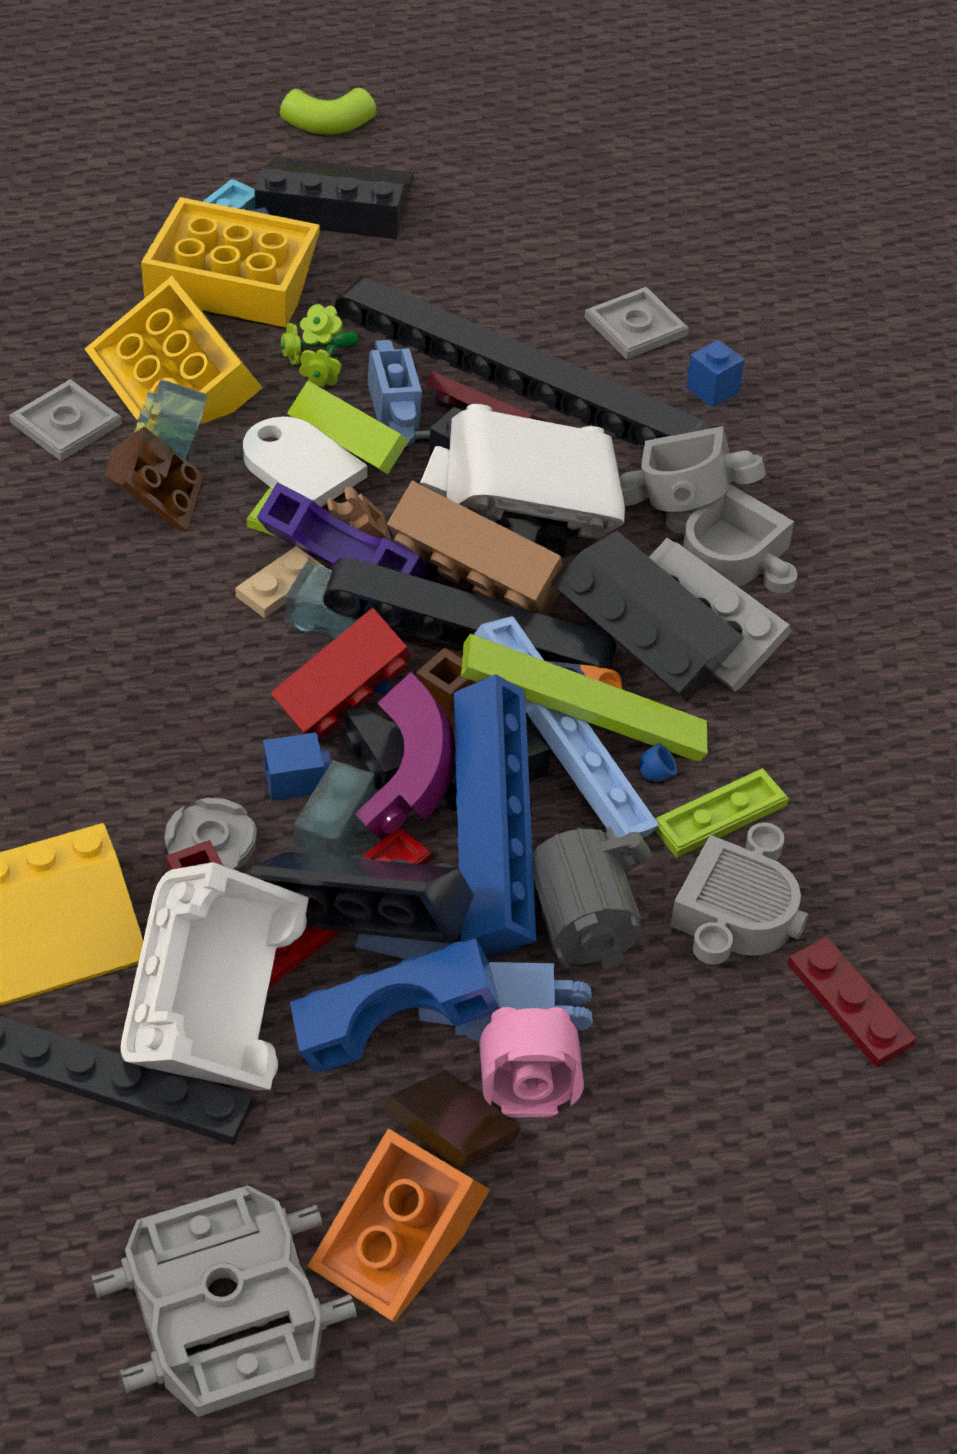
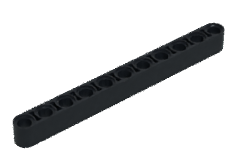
[334,277,710,446]

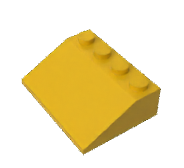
[141,197,320,327]
[85,276,263,439]
[0,823,143,1006]

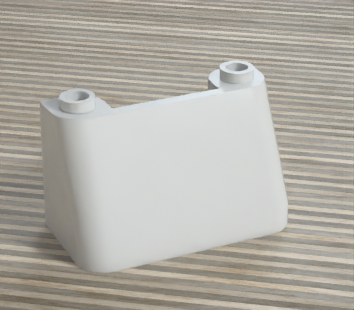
[446,404,625,539]
[121,862,309,1091]

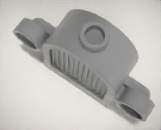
[620,426,766,512]
[665,484,797,593]
[670,823,809,965]

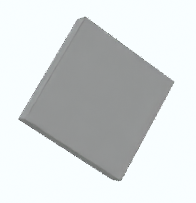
[585,287,689,360]
[9,379,122,461]

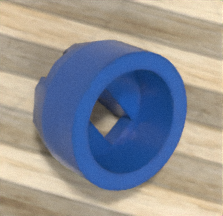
[639,743,677,783]

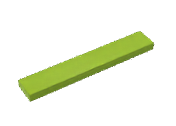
[461,634,707,761]

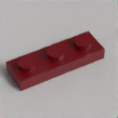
[426,371,544,421]
[787,936,917,1068]

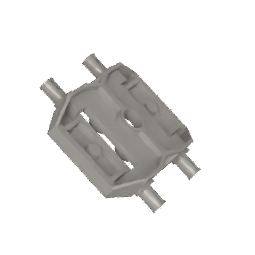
[91,1185,357,1417]

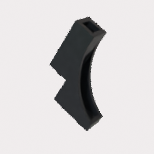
[341,705,550,811]

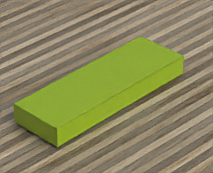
[655,768,789,858]

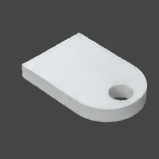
[243,417,367,507]

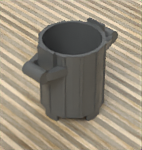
[532,827,652,970]

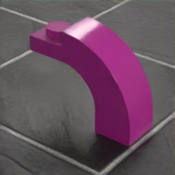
[355,672,456,840]

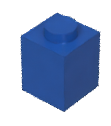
[686,340,745,408]
[263,733,332,801]

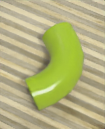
[280,88,377,136]

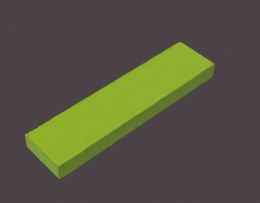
[287,381,409,474]

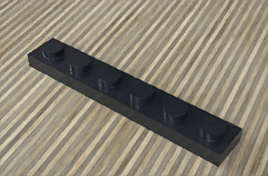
[0,1016,253,1145]

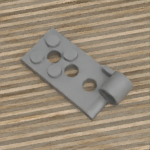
[649,538,792,692]

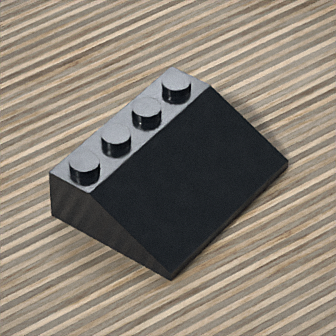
[254,157,414,239]

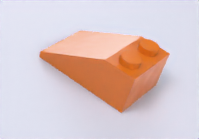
[307,1128,490,1322]

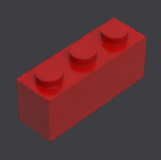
[271,608,411,738]

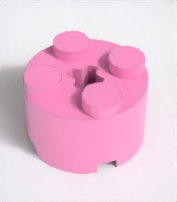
[480,1007,584,1118]

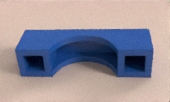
[290,938,501,1073]

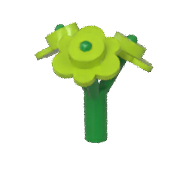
[280,304,358,387]

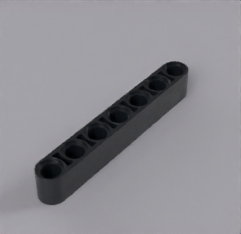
[323,557,617,670]

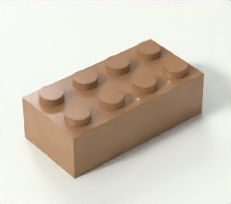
[387,481,565,616]

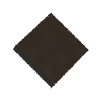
[383,1070,521,1170]

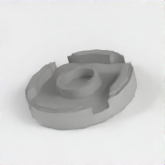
[165,798,257,870]

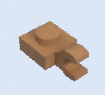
[327,486,391,541]

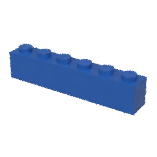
[454,674,536,957]

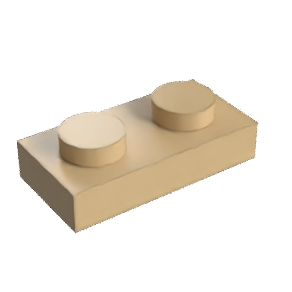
[235,546,325,618]

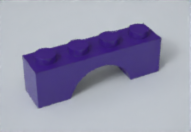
[256,482,428,579]

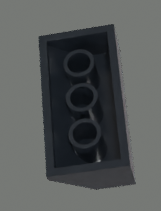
[552,531,744,702]
[249,851,474,944]

